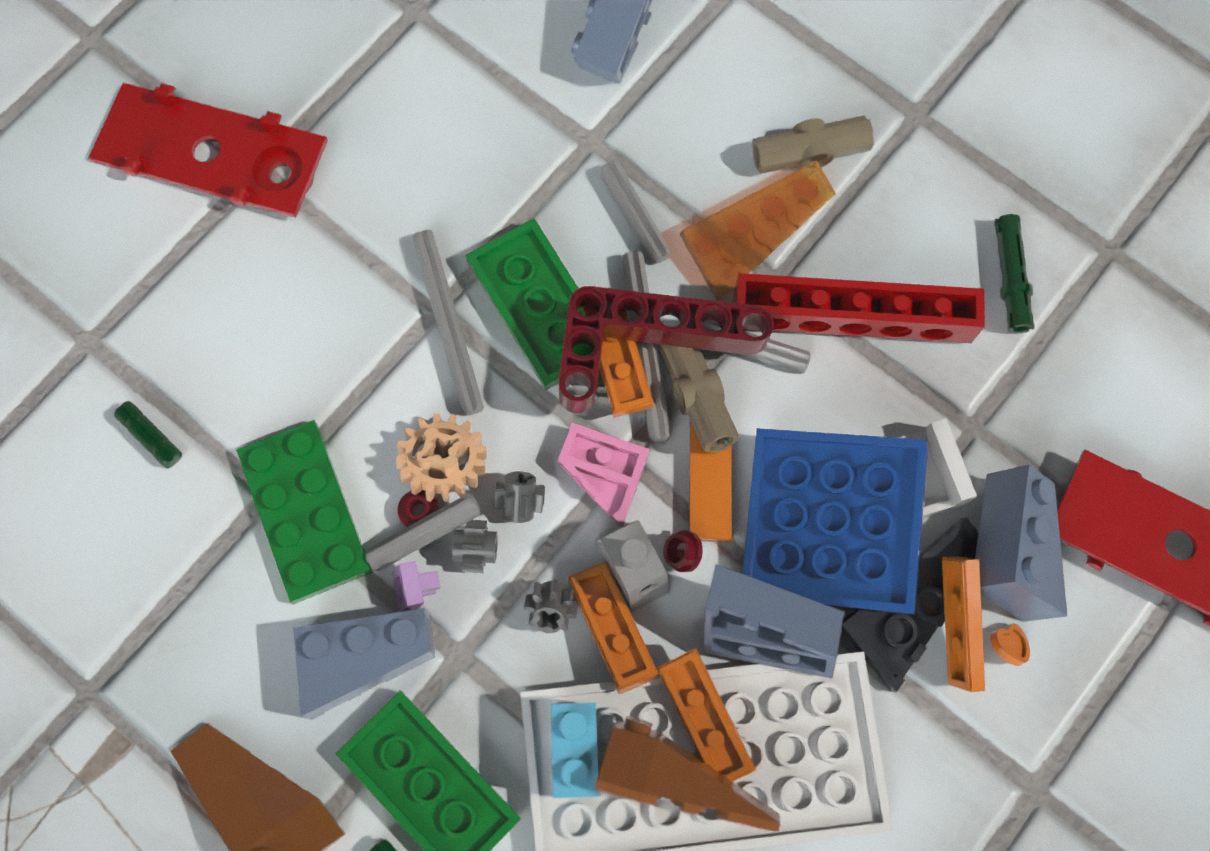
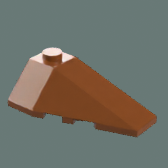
[595,717,781,832]
[170,723,346,851]

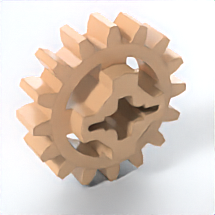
[395,414,487,503]

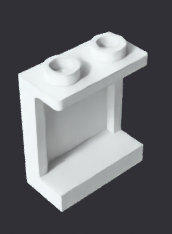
[898,418,977,518]

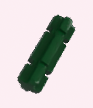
[114,401,182,469]

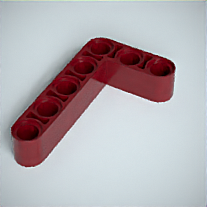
[559,286,774,413]

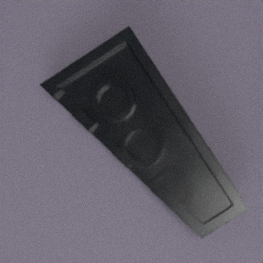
[841,518,979,693]

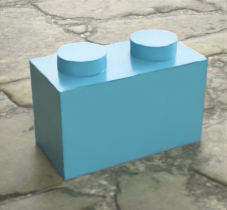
[550,702,599,798]

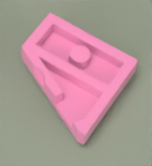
[558,423,650,526]

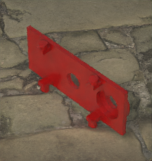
[88,82,328,218]
[1057,450,1210,626]

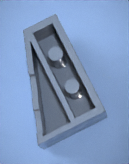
[572,0,652,83]
[975,464,1068,622]
[704,564,844,678]
[293,608,435,720]

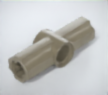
[752,115,874,174]
[660,344,739,454]

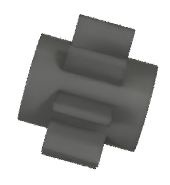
[493,471,545,523]
[452,520,498,573]
[523,579,578,634]

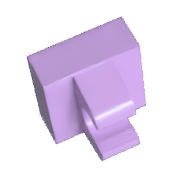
[392,561,441,612]

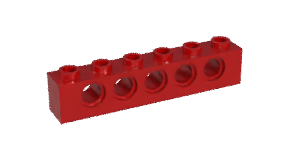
[733,273,985,343]

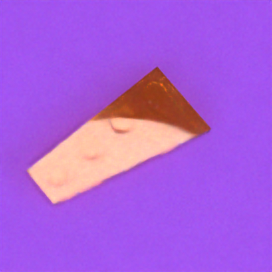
[679,160,836,301]

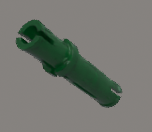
[994,214,1035,334]

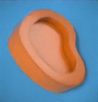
[990,623,1030,666]

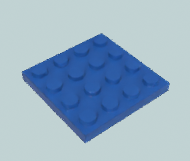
[742,428,929,614]

